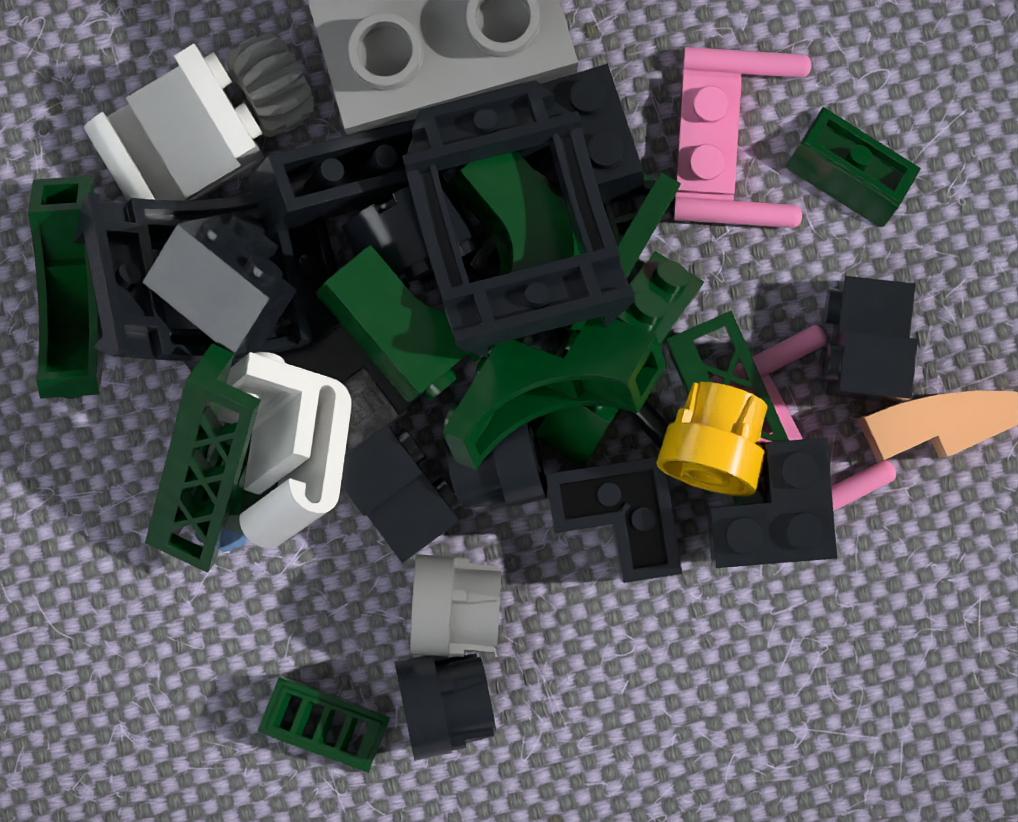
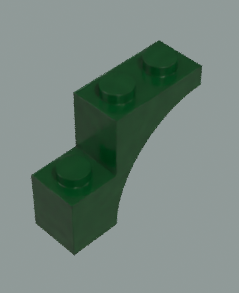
[28,176,104,399]
[534,251,704,468]
[442,317,666,470]

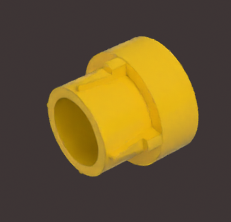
[657,382,768,496]

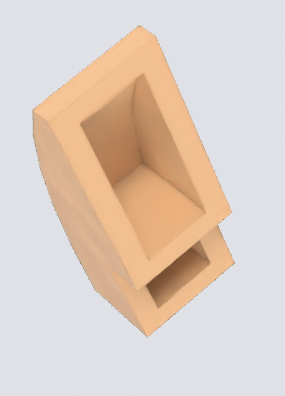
[857,390,1018,461]

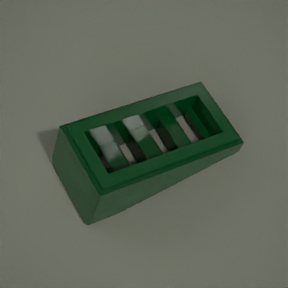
[257,674,390,773]

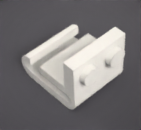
[84,44,264,201]
[217,352,352,548]

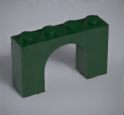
[315,151,580,403]

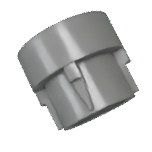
[410,554,501,657]

